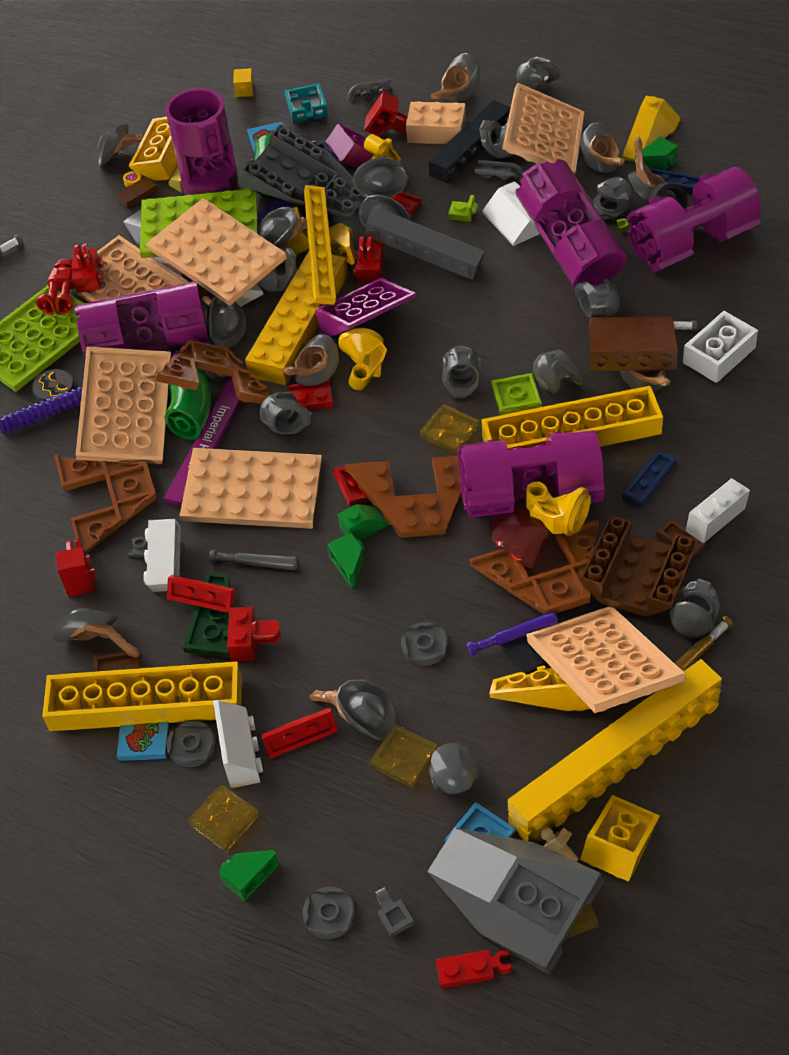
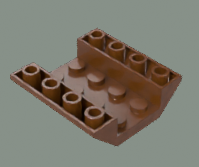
[580,515,699,617]

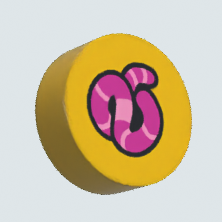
[123,171,142,187]

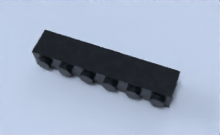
[428,100,511,184]

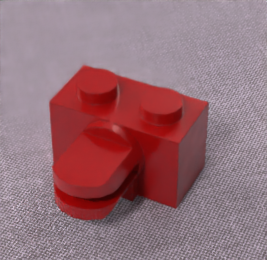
[364,91,408,138]
[353,236,384,284]
[71,243,104,293]
[55,539,97,597]
[227,606,281,662]

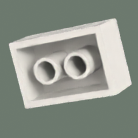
[683,311,758,383]

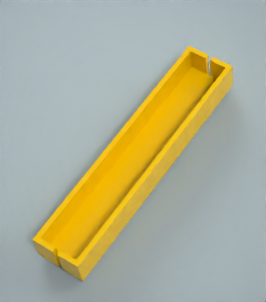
[508,659,722,842]

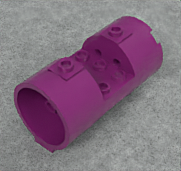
[165,88,241,196]
[515,159,627,289]
[626,167,761,273]
[75,281,209,356]
[458,430,605,518]

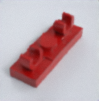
[167,575,236,613]
[261,708,338,759]

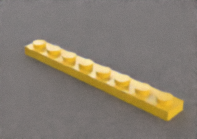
[304,185,336,305]

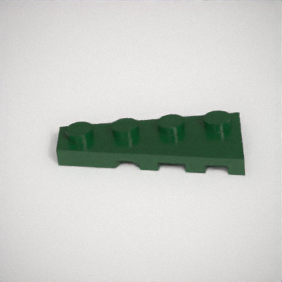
[183,572,230,658]

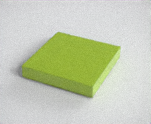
[491,373,542,415]

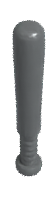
[209,549,299,570]

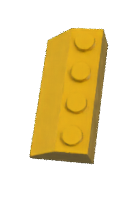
[129,117,177,181]

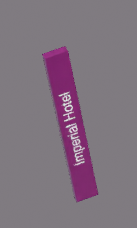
[164,377,242,507]

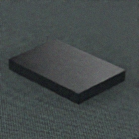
[499,612,568,675]

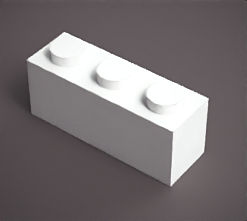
[685,478,750,543]
[144,519,181,592]

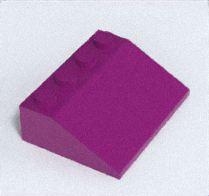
[315,278,417,336]

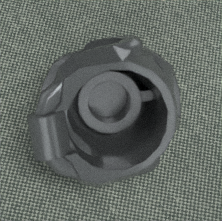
[516,57,561,94]
[479,120,516,159]
[593,177,634,221]
[258,247,297,292]
[575,279,621,318]
[441,345,482,399]
[532,350,583,395]
[259,391,312,434]
[669,579,720,639]
[429,743,479,795]

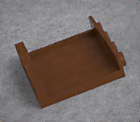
[589,316,678,371]

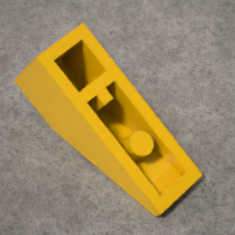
[329,223,355,265]

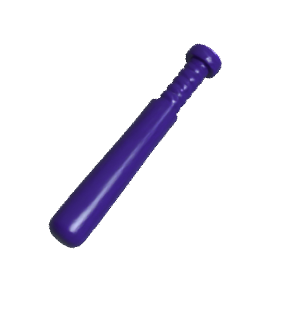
[467,612,558,656]

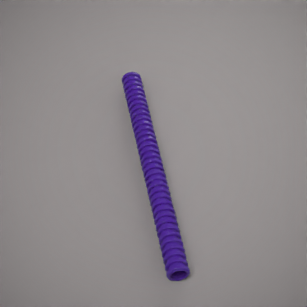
[0,339,211,435]

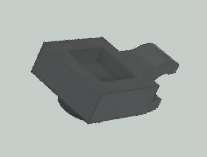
[375,887,414,937]

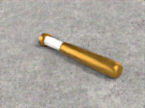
[674,616,733,672]

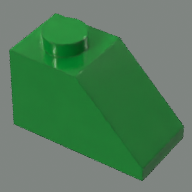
[634,136,678,170]
[337,504,390,540]
[327,533,365,588]
[218,850,280,902]

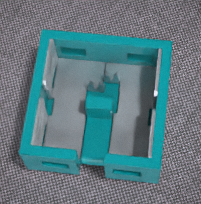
[285,83,328,124]

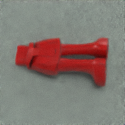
[36,259,75,315]

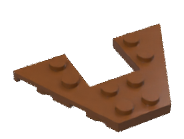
[155,339,270,404]
[54,455,157,554]
[345,456,461,538]
[470,519,599,615]

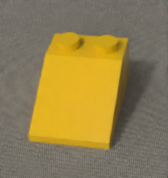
[580,795,660,882]

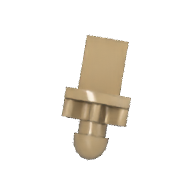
[541,827,579,862]

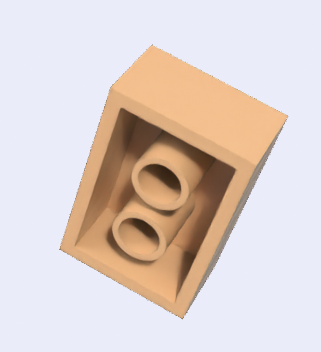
[406,101,466,144]

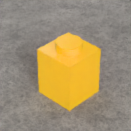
[233,68,254,97]

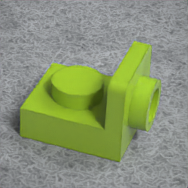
[448,195,478,222]

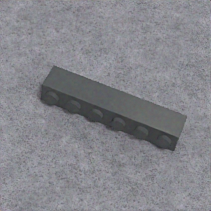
[365,207,485,280]

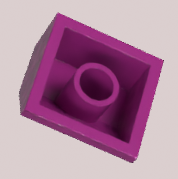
[326,124,373,168]

